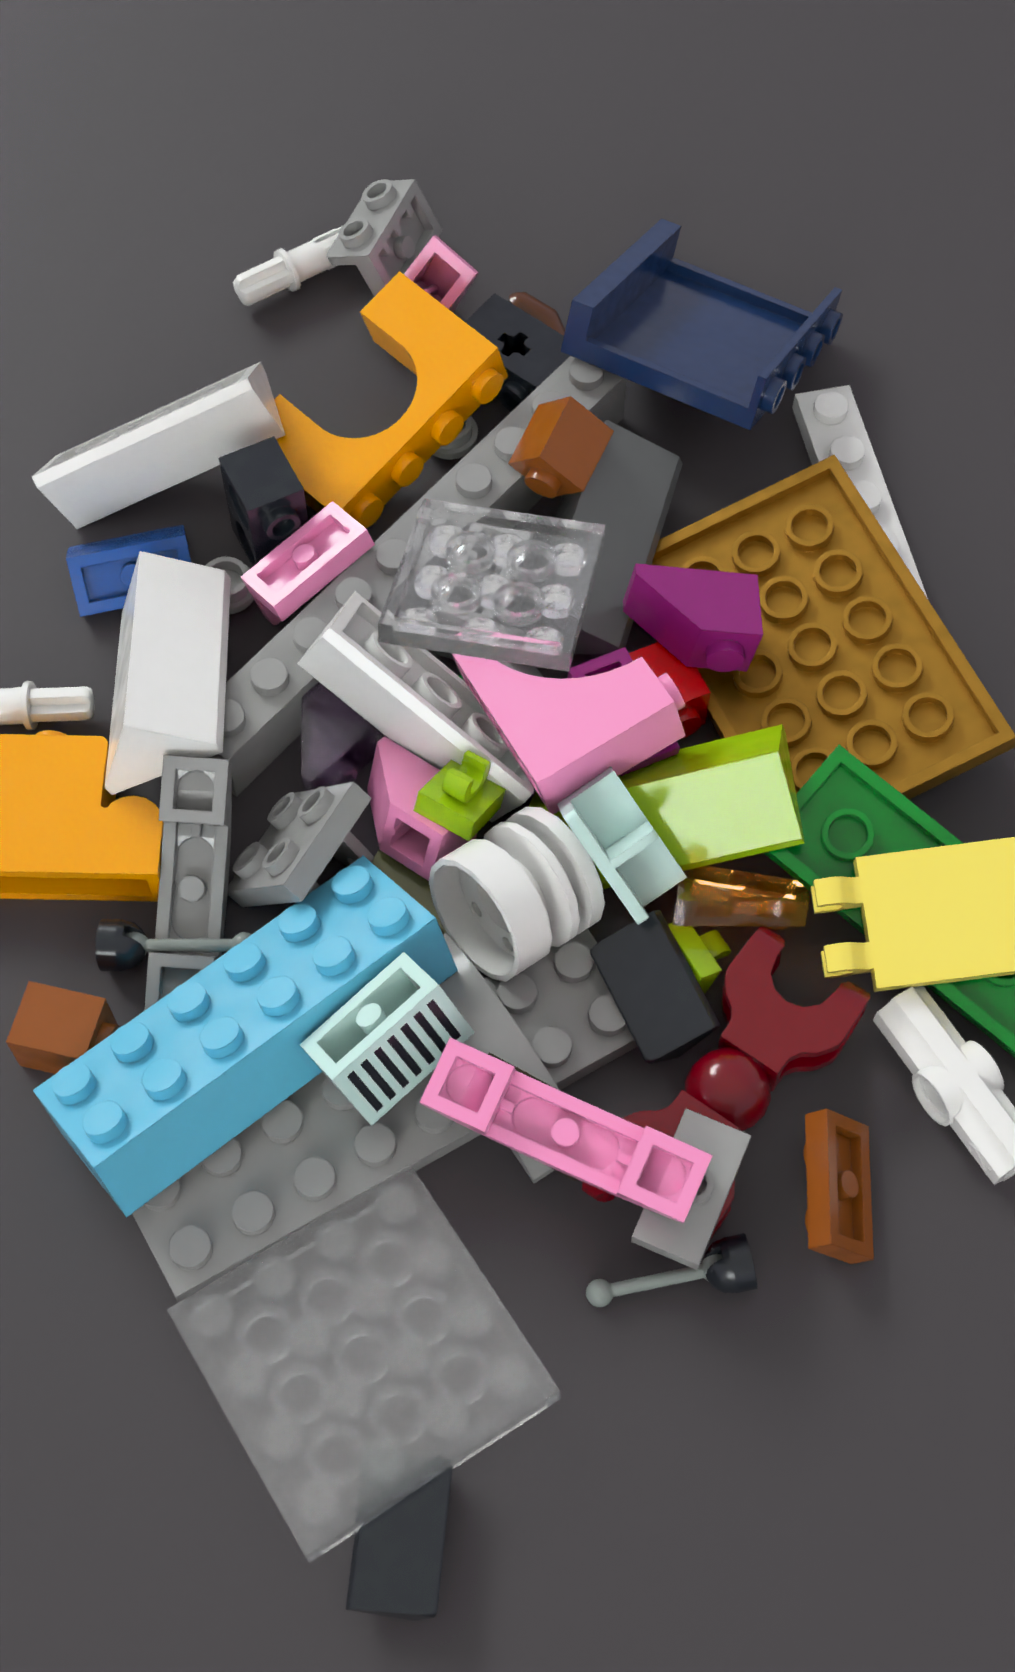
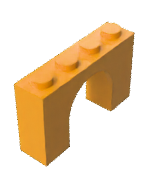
[274,271,508,528]

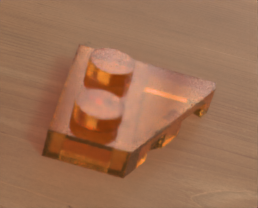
[672,866,810,930]

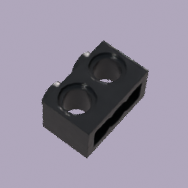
[218,436,308,567]

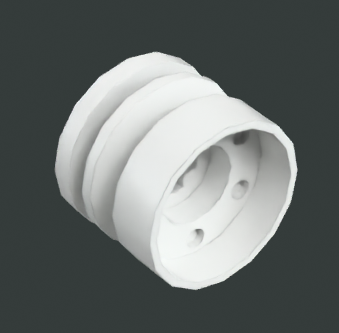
[429,807,605,982]

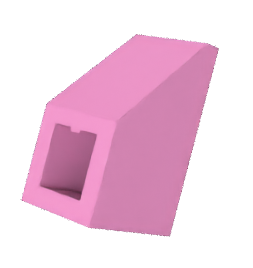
[367,736,478,881]

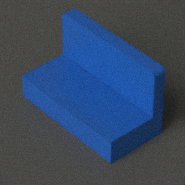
[66,525,192,617]

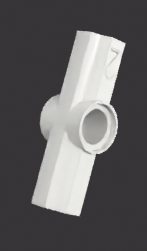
[873,986,1015,1185]

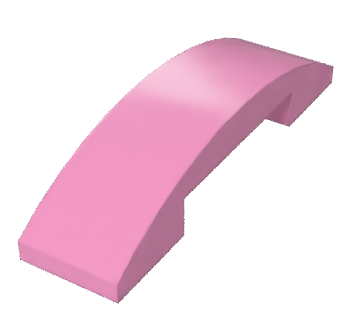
[420,1038,713,1224]

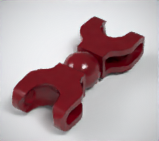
[582,927,871,1244]

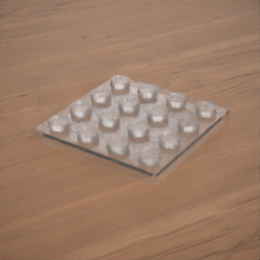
[167,1163,561,1563]

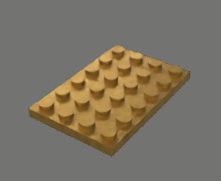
[651,454,1015,799]

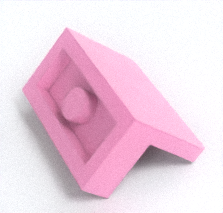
[241,501,375,625]

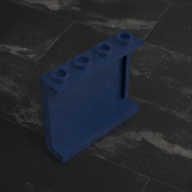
[560,219,843,430]

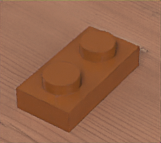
[803,1109,874,1264]

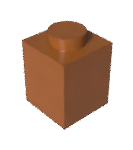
[508,396,614,498]
[6,981,120,1074]

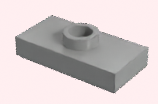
[631,1109,752,1270]

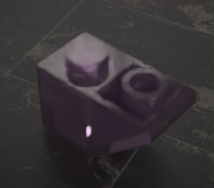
[301,682,388,791]

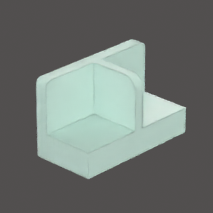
[557,767,687,925]

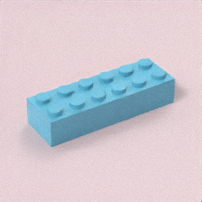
[33,856,458,1217]

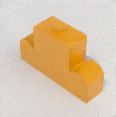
[0,730,164,902]

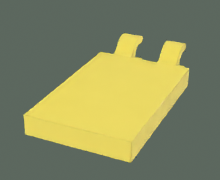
[810,837,1015,992]

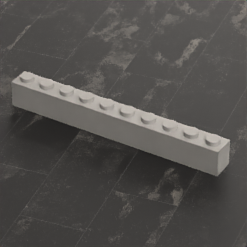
[209,356,627,797]

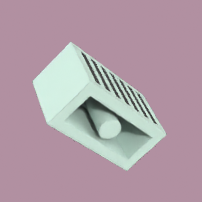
[300,952,475,1126]

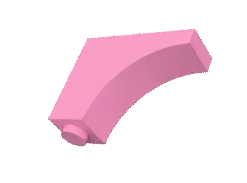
[449,635,685,814]

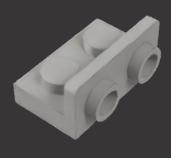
[326,179,442,297]

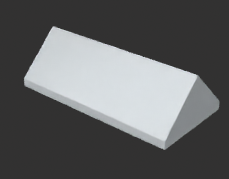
[32,362,285,529]
[105,551,231,795]
[297,591,534,822]

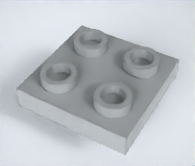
[228,782,374,907]

